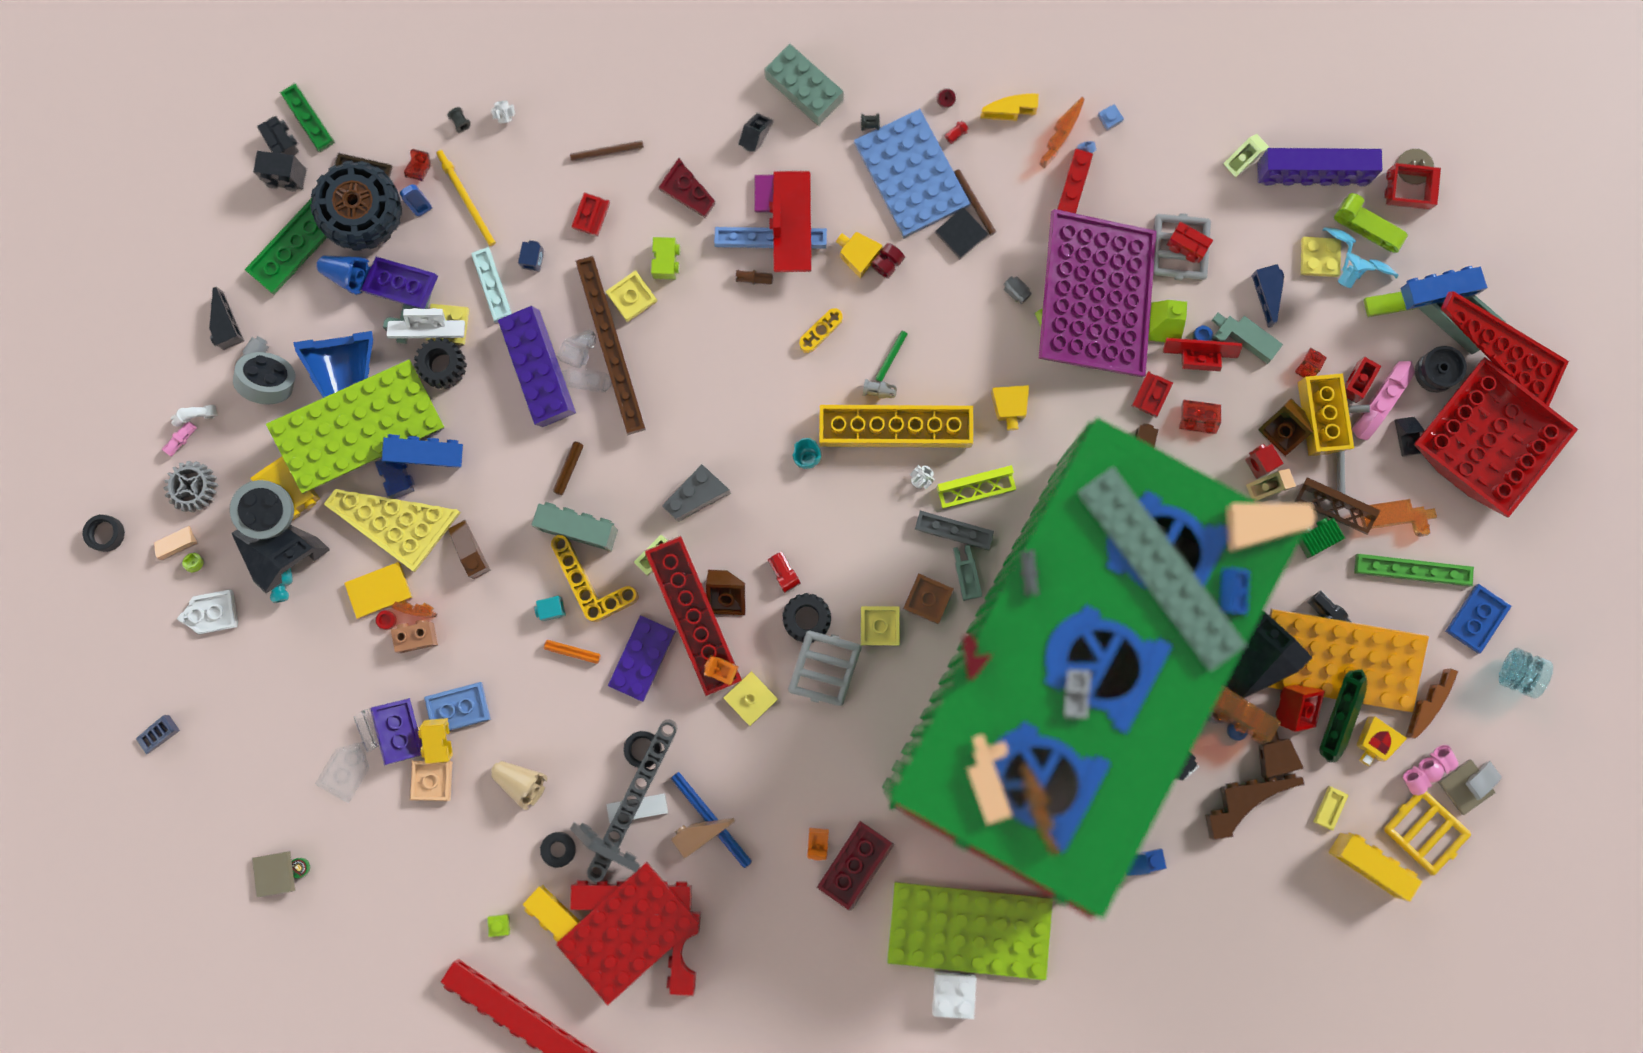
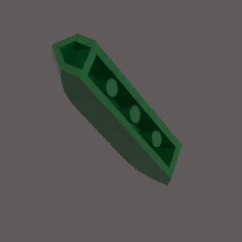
[1319,669,1367,763]

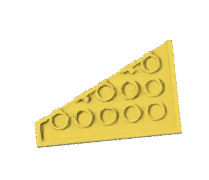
[324,489,461,572]

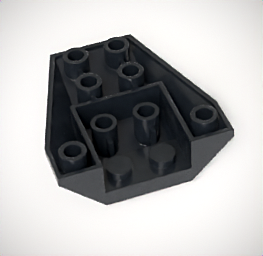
[232,525,330,593]
[1225,611,1312,700]

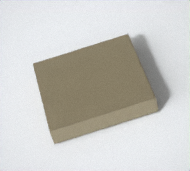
[1438,760,1496,815]
[252,851,295,897]

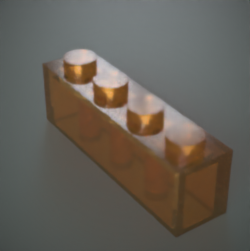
[1211,687,1281,744]

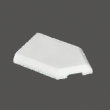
[177,590,238,634]

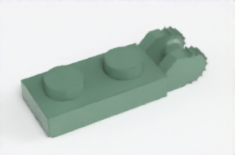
[953,545,982,601]

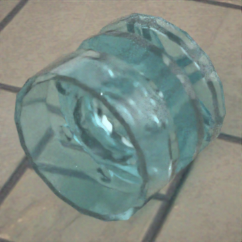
[1499,647,1553,699]

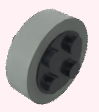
[233,352,295,404]
[230,480,294,539]

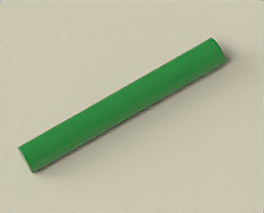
[875,331,908,383]

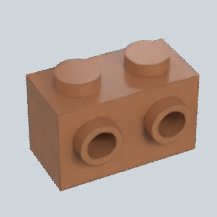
[391,619,438,654]

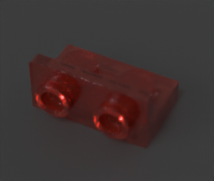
[1179,400,1221,434]

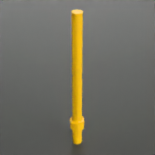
[436,150,496,247]

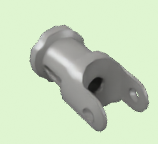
[863,379,897,399]

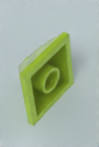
[1148,300,1187,343]

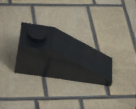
[209,287,244,350]

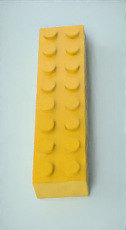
[819,405,973,448]

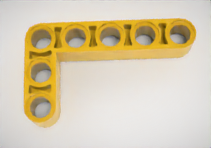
[551,535,639,622]

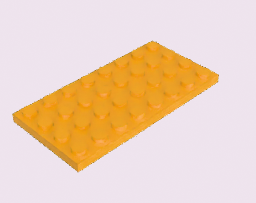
[1269,608,1429,712]

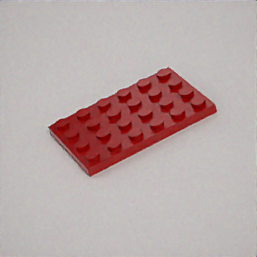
[556,862,699,1006]

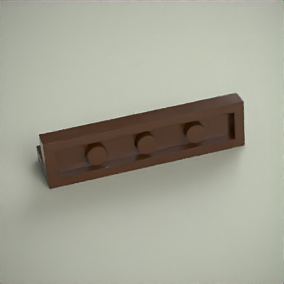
[1295,477,1381,535]

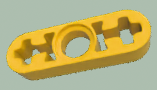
[799,308,843,353]

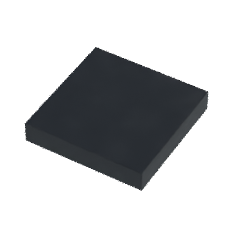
[935,207,988,259]

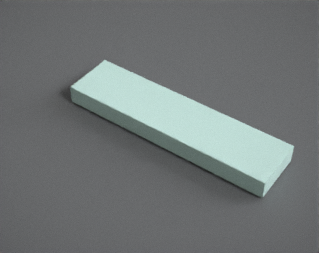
[471,247,512,323]

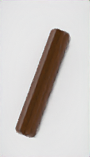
[553,441,584,495]

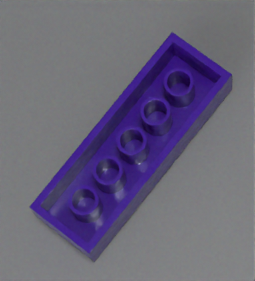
[1258,148,1383,186]
[498,305,576,427]

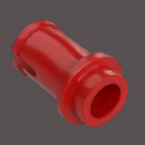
[944,121,969,144]

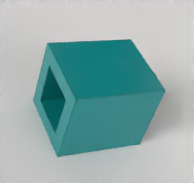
[534,596,566,621]

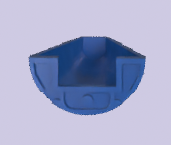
[293,331,373,398]

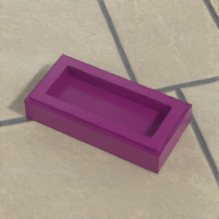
[755,175,773,213]

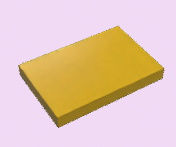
[344,562,412,619]

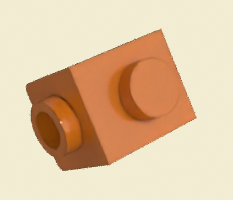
[704,656,739,685]
[807,828,829,861]

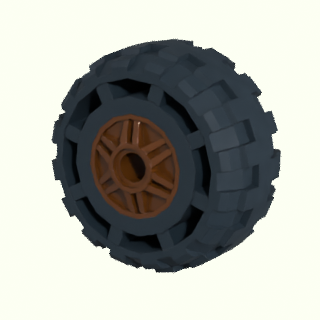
[310,161,402,251]

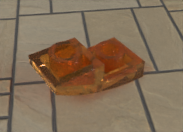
[392,600,437,618]

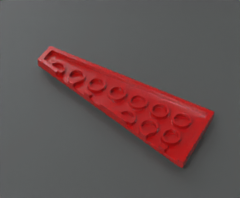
[1441,291,1569,406]

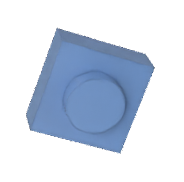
[1097,104,1124,130]

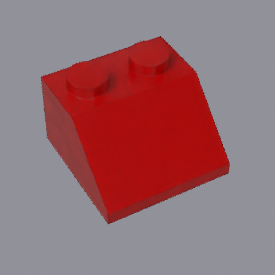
[1275,685,1325,732]

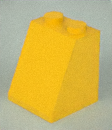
[250,456,320,520]

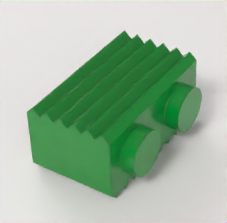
[1298,518,1345,558]

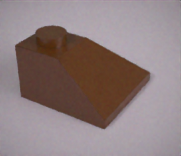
[1258,398,1313,456]
[706,570,746,615]

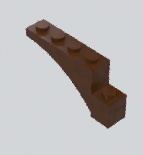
[1205,773,1304,840]

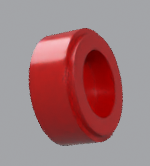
[375,610,397,630]

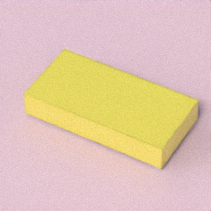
[1313,786,1349,831]

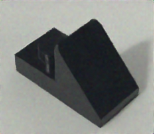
[1394,417,1424,457]

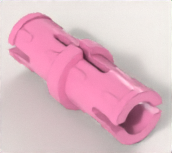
[162,421,197,457]

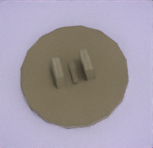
[1397,149,1434,185]

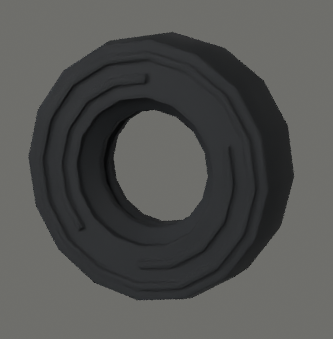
[540,832,576,868]

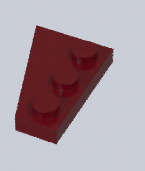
[659,158,716,218]

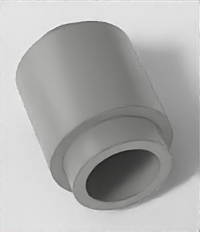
[242,336,269,356]

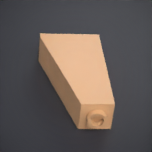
[1227,504,1315,551]

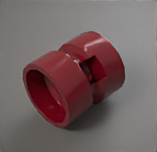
[870,243,905,279]

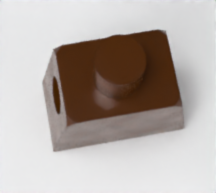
[1258,729,1304,778]

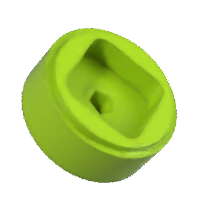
[182,553,204,573]

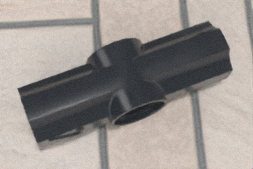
[1308,591,1352,622]

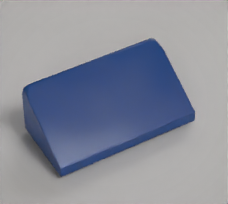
[1220,568,1250,615]

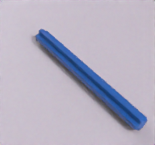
[671,772,752,868]

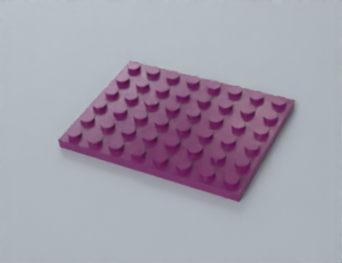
[1038,209,1156,378]

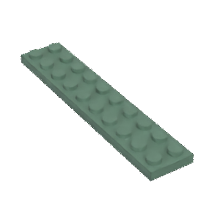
[1077,467,1246,671]

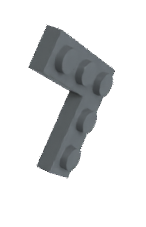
[570,822,641,872]

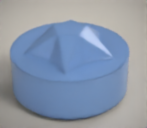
[1077,141,1096,153]

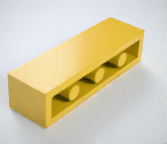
[522,885,580,942]

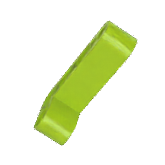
[1334,193,1408,253]

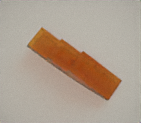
[1039,97,1085,169]
[1020,763,1061,856]

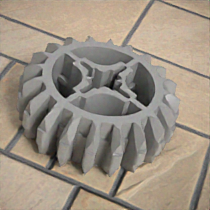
[164,461,219,512]

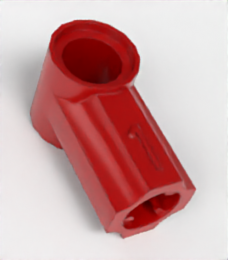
[767,552,801,593]

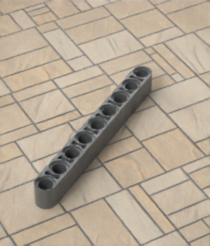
[587,719,677,882]

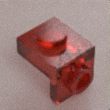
[404,149,431,181]
[1295,347,1327,378]

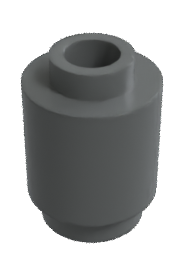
[1004,276,1032,304]

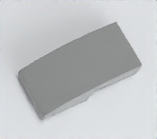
[1064,669,1090,719]
[1465,761,1502,800]

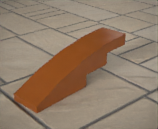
[1405,669,1458,739]

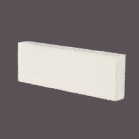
[606,793,668,824]

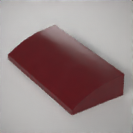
[816,821,895,911]

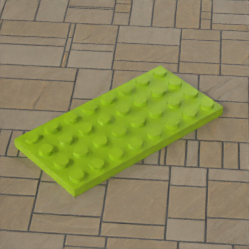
[266,359,444,494]
[887,882,1053,980]

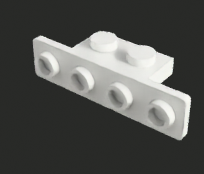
[387,308,465,339]

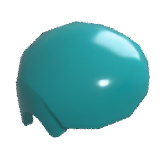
[792,438,822,469]

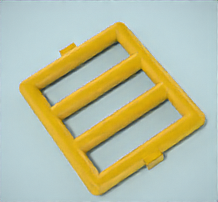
[1384,791,1471,876]

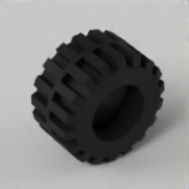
[414,338,467,389]
[782,593,831,643]

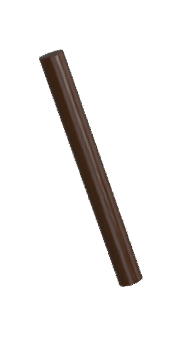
[570,140,644,161]
[954,169,996,236]

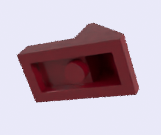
[961,634,993,680]

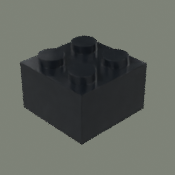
[253,151,307,191]

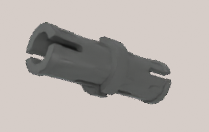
[1021,550,1039,596]

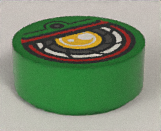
[292,858,310,878]

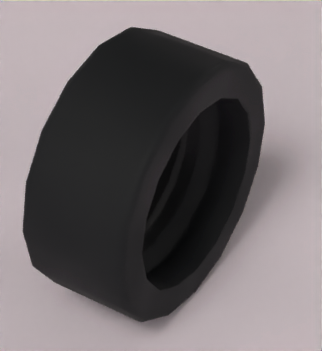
[82,514,125,552]
[623,731,662,768]

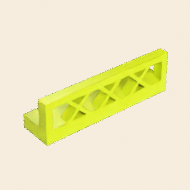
[937,465,1016,509]

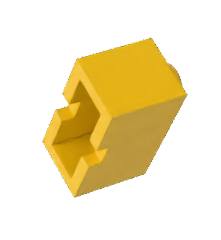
[418,718,453,764]

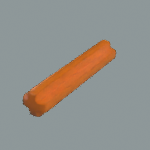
[544,640,601,664]

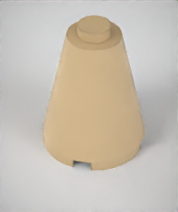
[491,761,548,810]

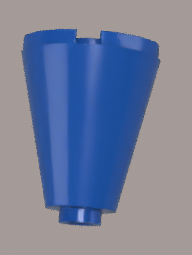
[316,255,371,295]

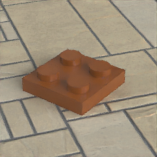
[903,573,954,624]

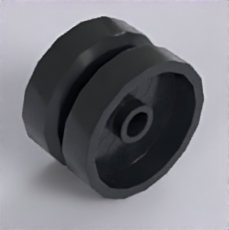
[1415,346,1467,393]

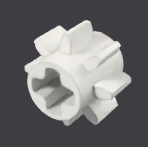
[491,101,515,123]
[910,465,935,489]

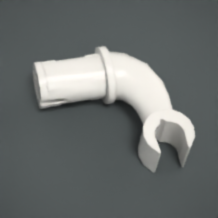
[171,405,218,427]

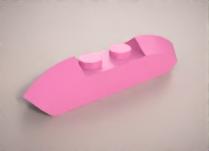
[1351,361,1415,440]

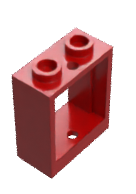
[1384,163,1441,210]

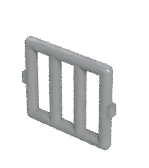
[1153,213,1211,280]
[788,631,861,706]

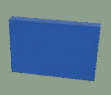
[1445,584,1512,654]

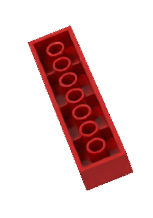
[644,535,742,696]

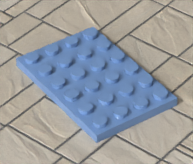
[854,109,970,238]

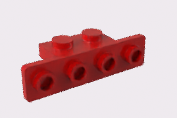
[1163,338,1242,372]

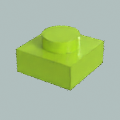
[488,914,510,937]

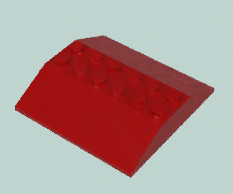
[1414,357,1578,518]

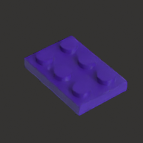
[370,698,422,765]

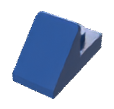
[1127,848,1167,876]

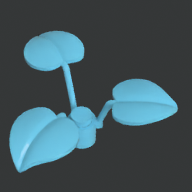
[1322,228,1399,288]

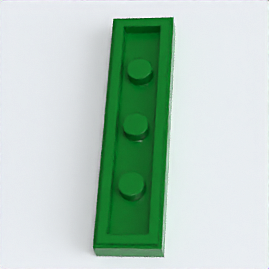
[280,83,335,152]

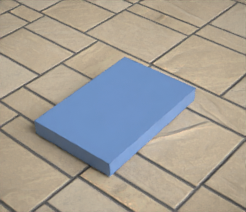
[424,682,491,730]

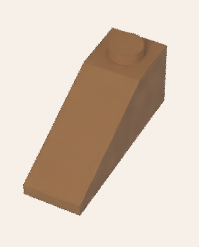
[671,818,735,859]

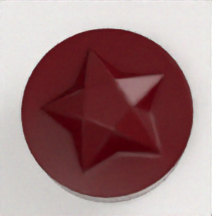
[936,88,956,108]

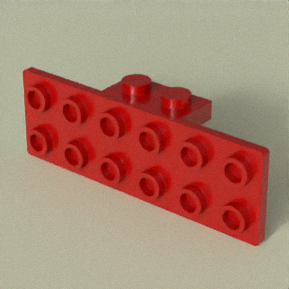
[769,171,811,272]

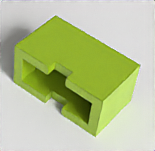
[651,237,680,280]

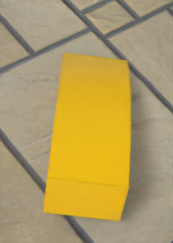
[980,93,1039,121]

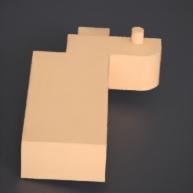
[968,735,1012,824]

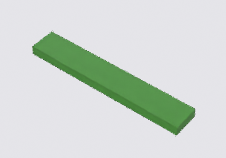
[1354,554,1474,586]

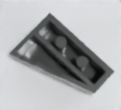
[662,464,731,522]

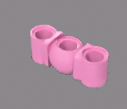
[1403,745,1459,795]

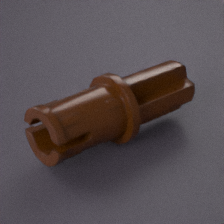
[735,270,773,285]

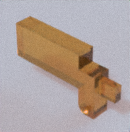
[1360,499,1437,537]

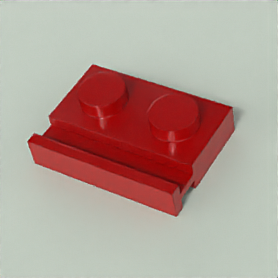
[571,193,610,237]
[1131,371,1173,418]

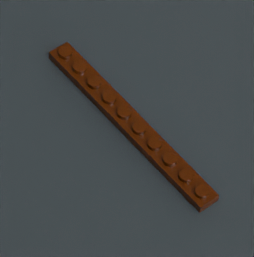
[575,256,646,435]

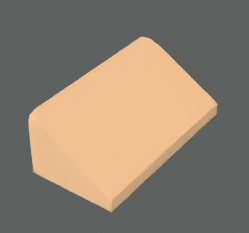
[154,526,197,560]

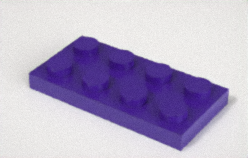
[361,256,438,309]
[608,615,676,702]

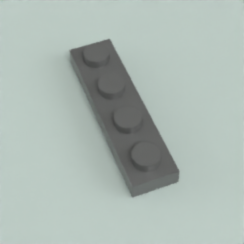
[915,510,994,550]

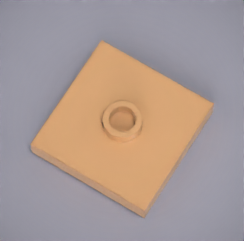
[410,761,453,801]

